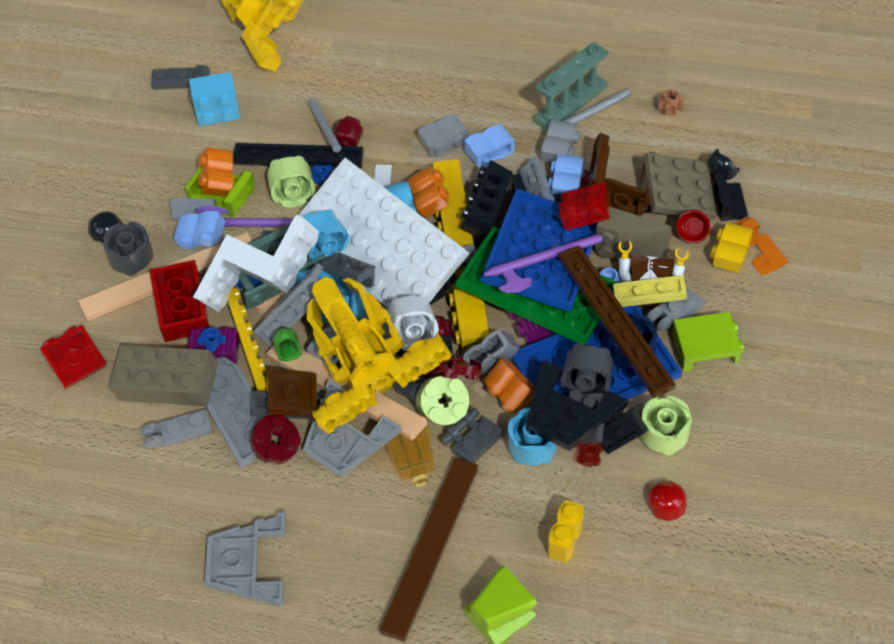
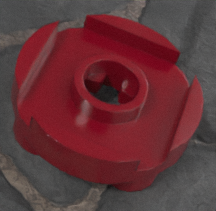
[433,356,482,380]
[250,415,301,465]

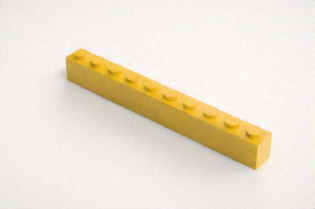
[433,159,489,353]

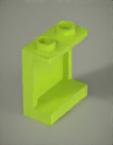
[185,166,256,218]
[672,312,744,372]

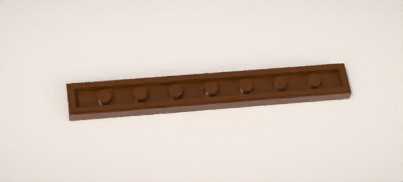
[558,245,676,399]
[380,458,479,642]

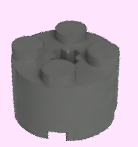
[103,222,154,276]
[561,343,614,395]

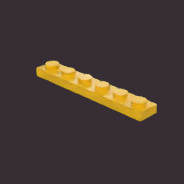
[227,286,267,392]

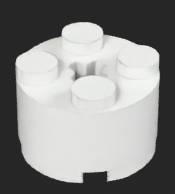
[386,296,439,351]

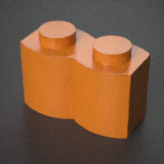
[198,147,234,197]
[408,165,450,219]
[483,358,535,413]

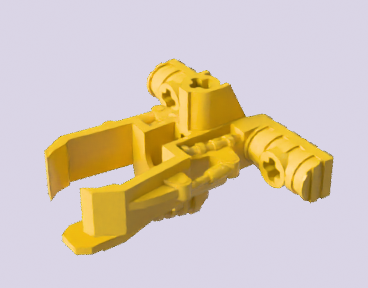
[221,0,304,72]
[307,276,452,434]

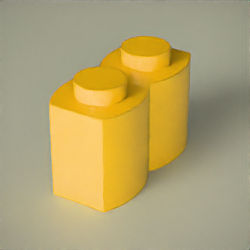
[710,222,753,273]
[548,500,584,563]

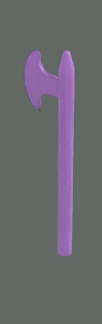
[195,206,294,227]
[484,234,602,293]

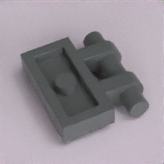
[439,407,503,463]

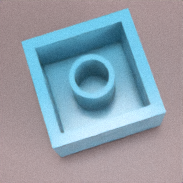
[189,72,240,126]

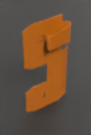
[733,217,789,275]

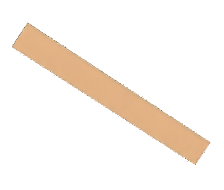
[78,232,253,321]
[266,345,427,441]

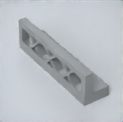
[253,263,323,347]

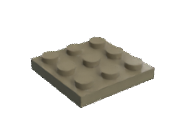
[644,152,717,221]

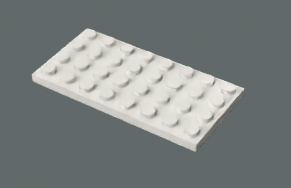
[299,158,469,309]

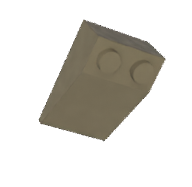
[595,207,672,261]

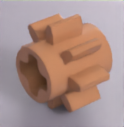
[658,89,684,116]

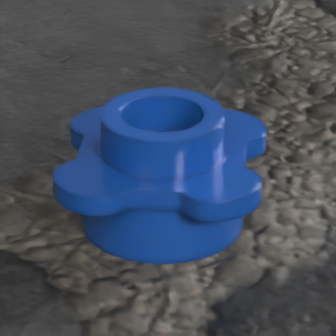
[312,165,333,185]
[197,327,226,352]

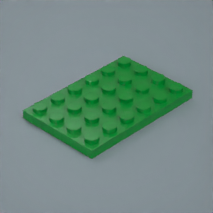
[456,226,618,345]

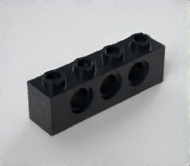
[460,159,513,240]

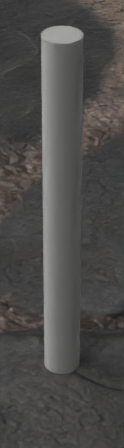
[564,88,630,124]
[308,98,341,152]

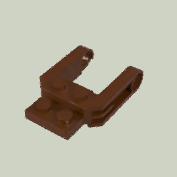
[586,132,657,216]

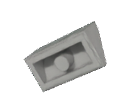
[170,198,217,220]

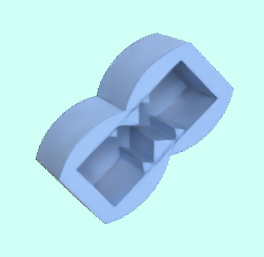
[464,125,515,167]
[548,154,584,199]
[174,211,225,249]

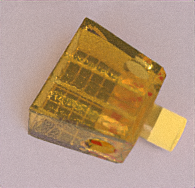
[384,425,434,487]

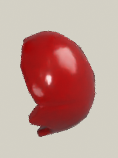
[676,209,711,244]
[647,480,687,521]

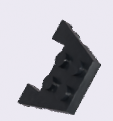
[526,360,628,451]

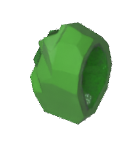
[273,327,303,362]

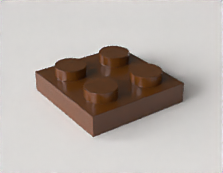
[266,369,317,418]

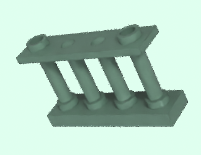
[534,42,609,132]
[239,224,327,309]

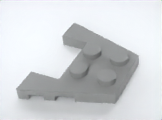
[303,379,402,478]
[205,512,286,607]

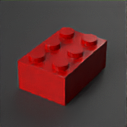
[149,260,210,342]

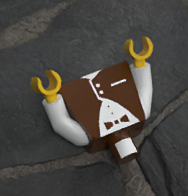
[618,241,690,308]

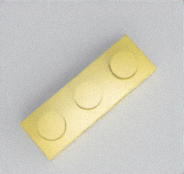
[613,275,687,307]

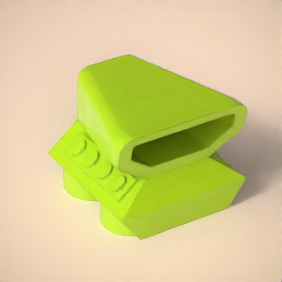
[463,566,537,644]

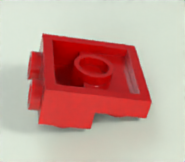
[560,182,610,230]
[40,325,107,390]

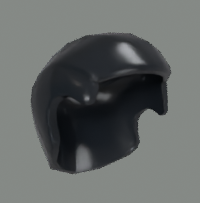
[708,149,740,180]
[88,211,124,243]

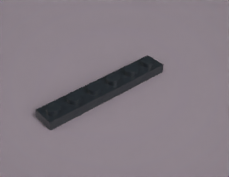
[233,143,364,169]

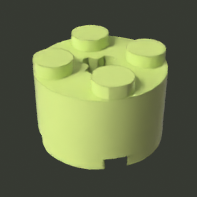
[267,156,315,208]
[415,376,469,425]
[640,396,692,456]

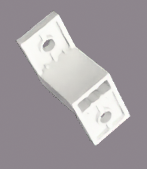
[193,214,319,313]

